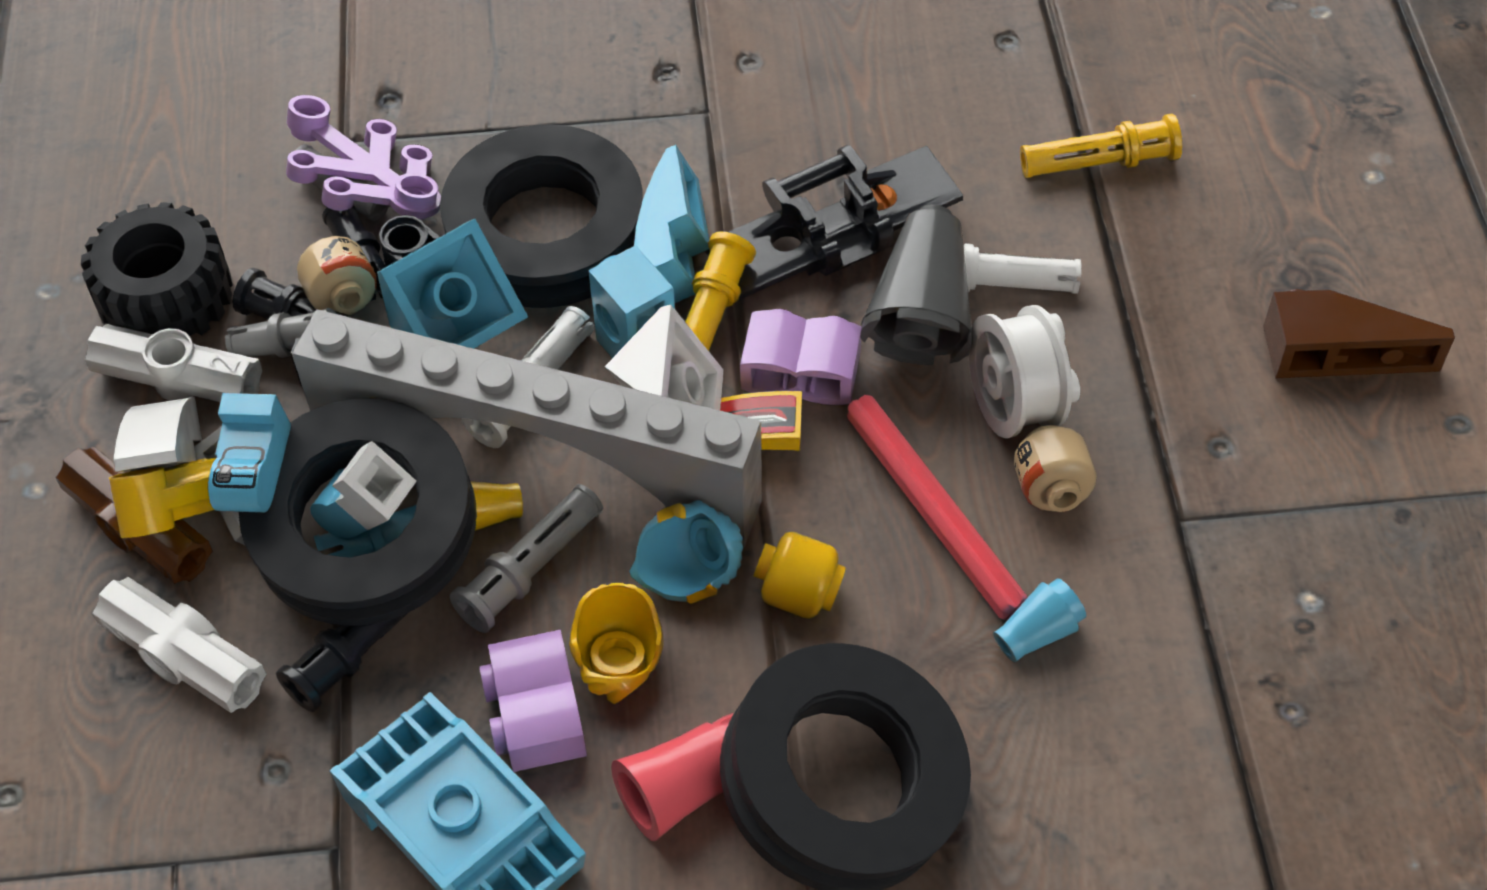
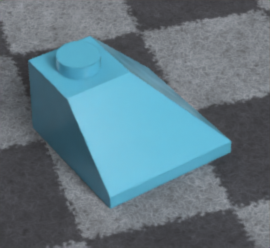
[377,219,528,349]

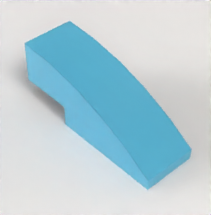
[634,144,709,303]

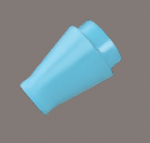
[993,578,1087,662]

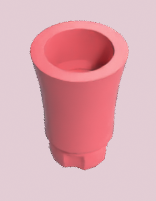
[611,713,734,841]

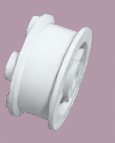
[969,305,1080,438]

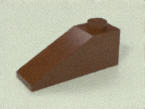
[1263,289,1455,379]

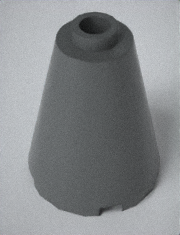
[860,205,973,365]

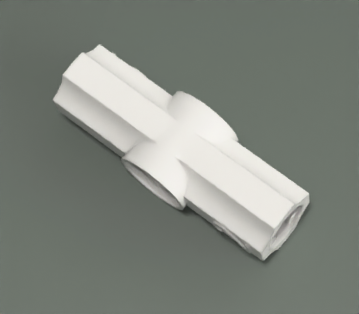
[85,324,262,402]
[92,577,266,713]

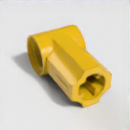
[109,458,216,538]

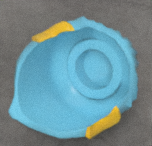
[629,500,744,604]

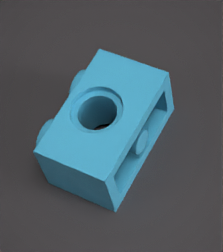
[589,245,675,358]

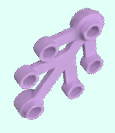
[286,95,441,220]

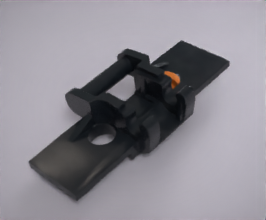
[705,145,963,301]

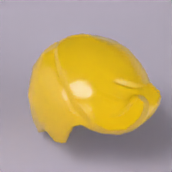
[569,583,664,704]

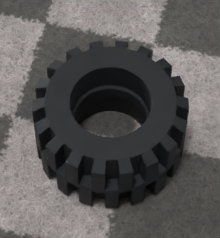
[81,202,233,336]

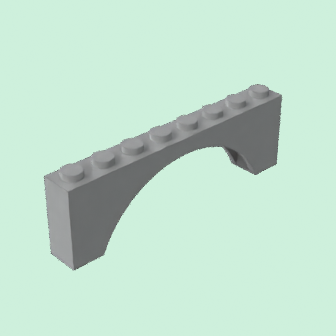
[292,309,762,547]

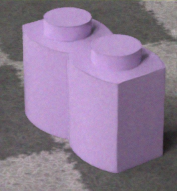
[740,309,862,405]
[479,629,587,772]

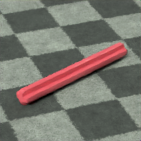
[847,395,1027,620]

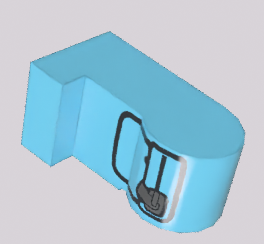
[208,393,291,513]

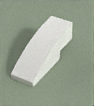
[113,397,202,472]

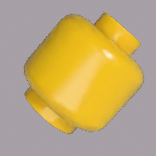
[753,531,846,619]

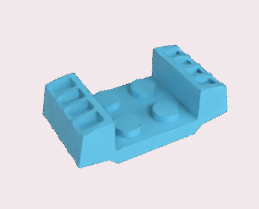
[329,692,586,890]

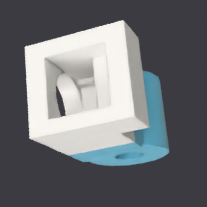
[310,441,416,539]

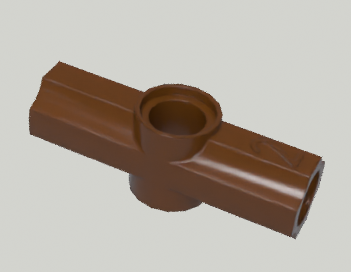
[55,446,213,584]

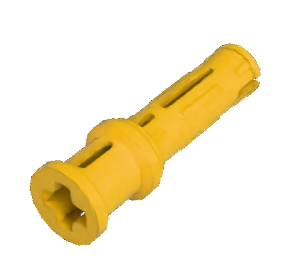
[1020,113,1182,178]
[685,232,756,351]

